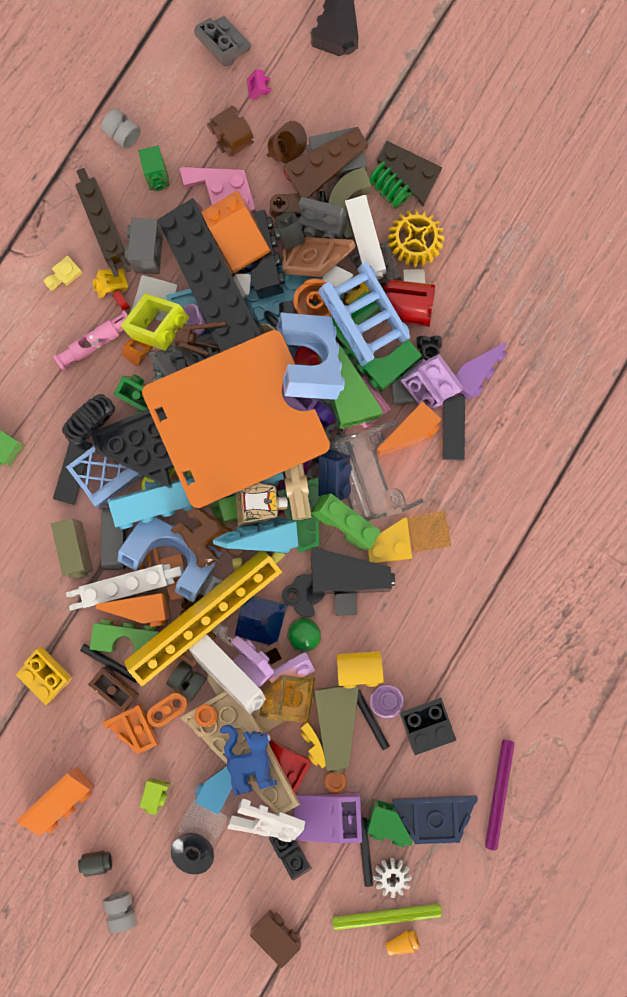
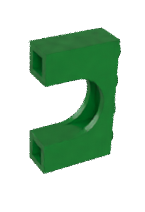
[332,291,422,392]

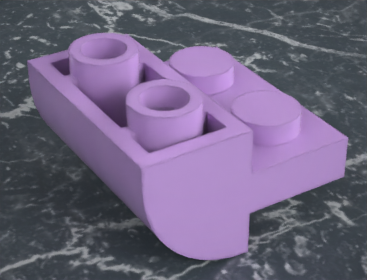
[401,354,463,410]

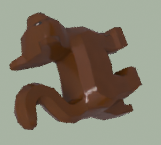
[171,505,246,569]

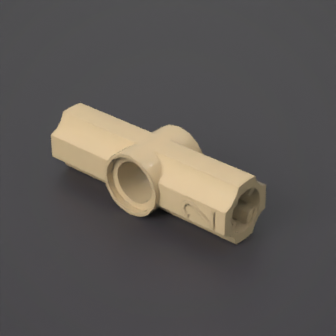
[285,464,311,520]

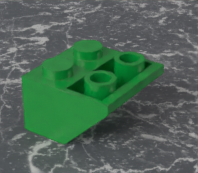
[366,799,413,847]

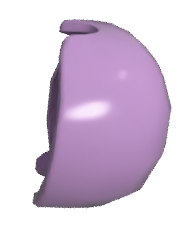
[182,303,207,338]
[370,685,404,718]

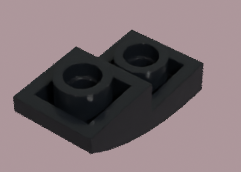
[269,837,312,881]

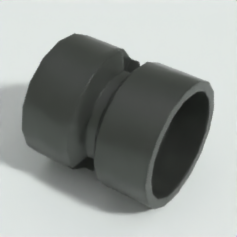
[166,661,207,702]

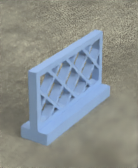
[66,446,143,509]

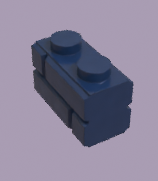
[318,450,352,500]

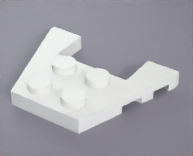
[227,799,305,842]

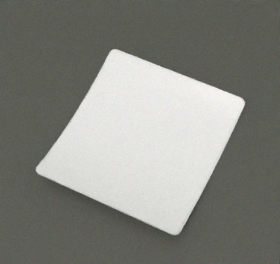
[131,275,177,321]

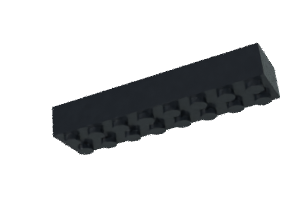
[157,198,265,352]

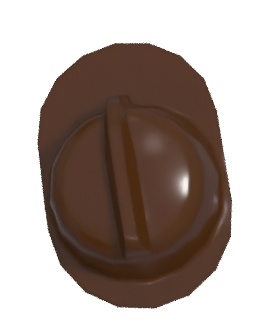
[266,121,307,164]

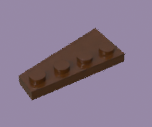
[284,127,368,199]

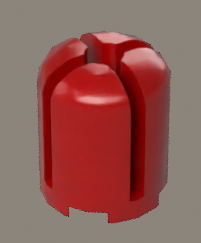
[380,280,435,327]

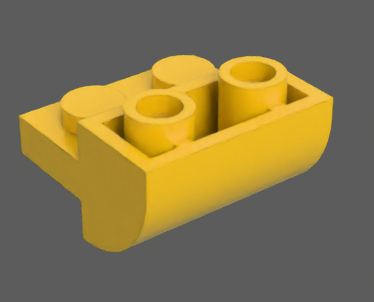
[16,646,73,705]
[336,651,384,688]

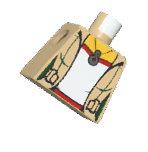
[235,483,288,527]

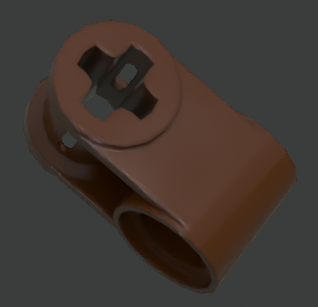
[270,193,301,218]

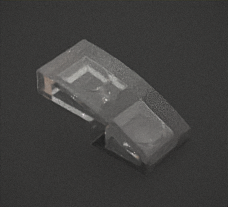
[211,623,245,648]

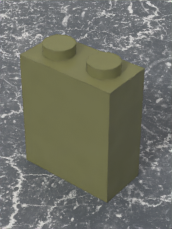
[51,518,93,579]

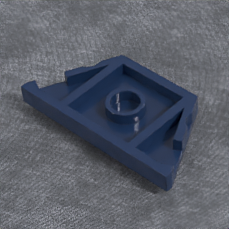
[392,795,478,844]

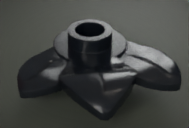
[282,575,325,617]

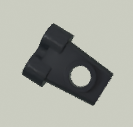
[416,335,442,361]

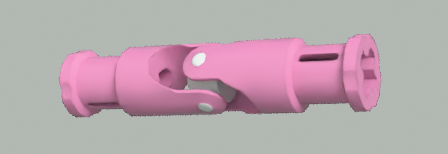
[53,310,128,371]

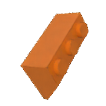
[16,767,94,836]

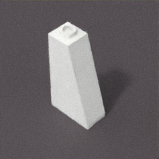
[345,195,387,280]
[189,634,266,714]

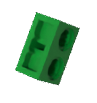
[138,145,170,191]

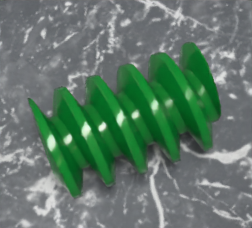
[369,161,414,209]

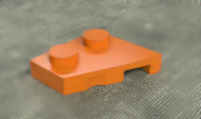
[102,704,159,754]

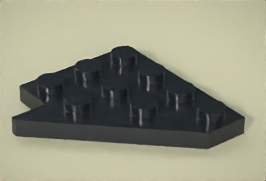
[91,407,174,488]

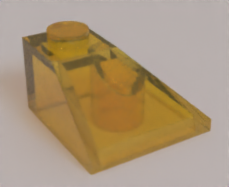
[259,675,315,722]

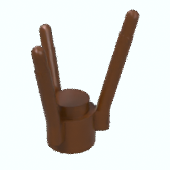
[175,322,226,356]

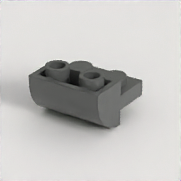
[194,16,251,66]
[299,197,347,239]

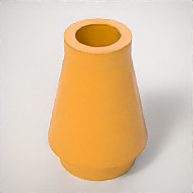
[385,930,420,956]

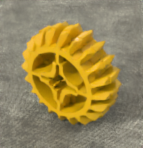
[387,210,444,267]

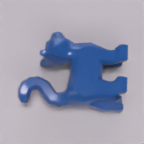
[220,725,277,796]

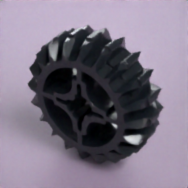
[62,394,115,445]

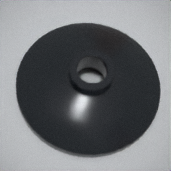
[171,833,214,875]

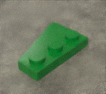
[278,477,319,553]

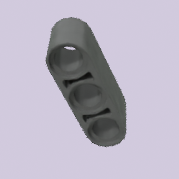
[101,508,126,570]

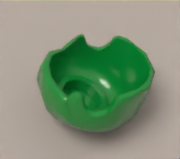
[287,617,321,652]

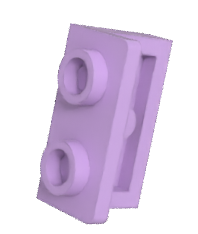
[231,636,274,687]
[269,652,315,691]

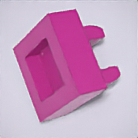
[247,69,272,99]

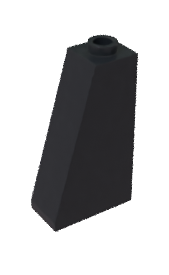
[311,548,395,595]

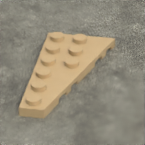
[181,691,301,815]

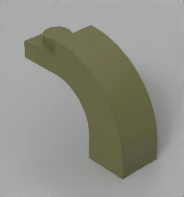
[329,167,371,240]

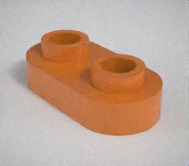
[147,692,188,727]

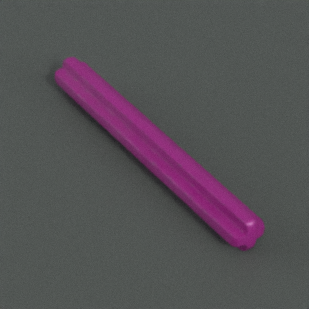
[485,740,515,851]

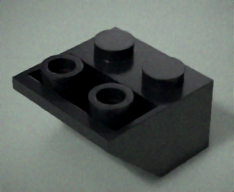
[399,698,457,755]

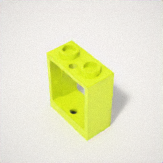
[120,293,189,351]

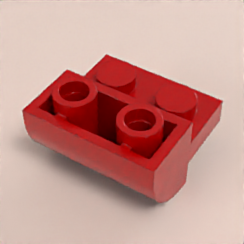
[269,739,312,793]

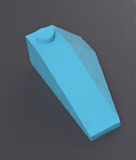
[213,516,298,553]

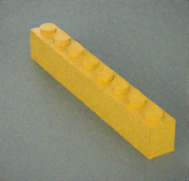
[124,551,282,686]

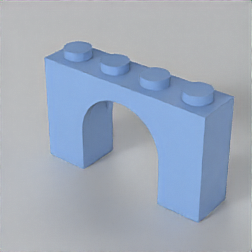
[276,313,345,399]
[117,516,221,602]

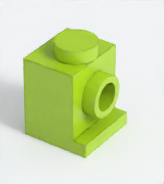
[140,778,171,815]

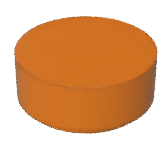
[195,704,218,727]
[325,771,347,793]

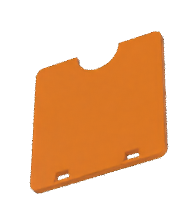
[142,330,330,508]

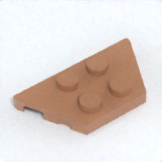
[282,237,356,277]

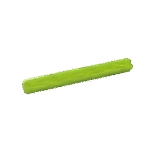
[332,904,442,930]

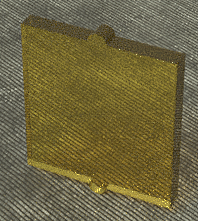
[408,511,451,552]

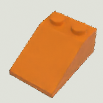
[201,190,271,273]
[375,401,442,457]
[95,593,171,627]

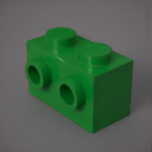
[113,374,148,411]

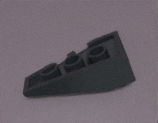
[311,0,359,56]

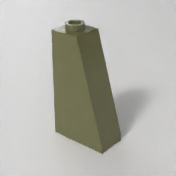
[314,685,359,773]

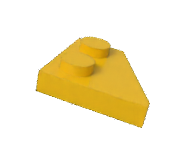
[367,517,412,563]

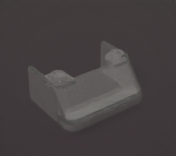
[330,420,423,521]

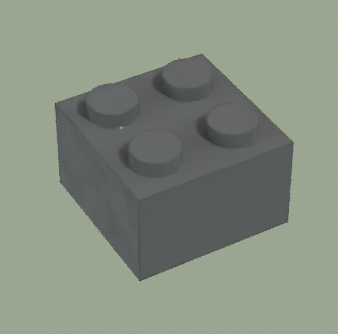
[125,218,163,274]

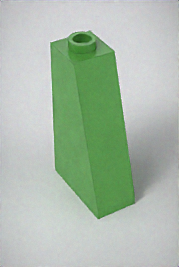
[318,345,383,429]

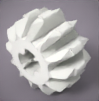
[373,857,412,898]

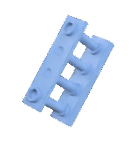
[318,261,410,366]

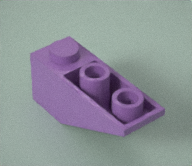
[456,342,507,400]

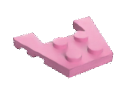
[179,167,256,213]

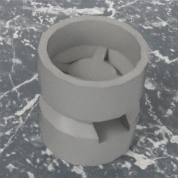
[101,108,141,149]
[102,891,137,933]

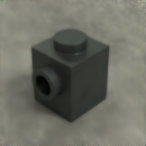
[273,211,305,250]

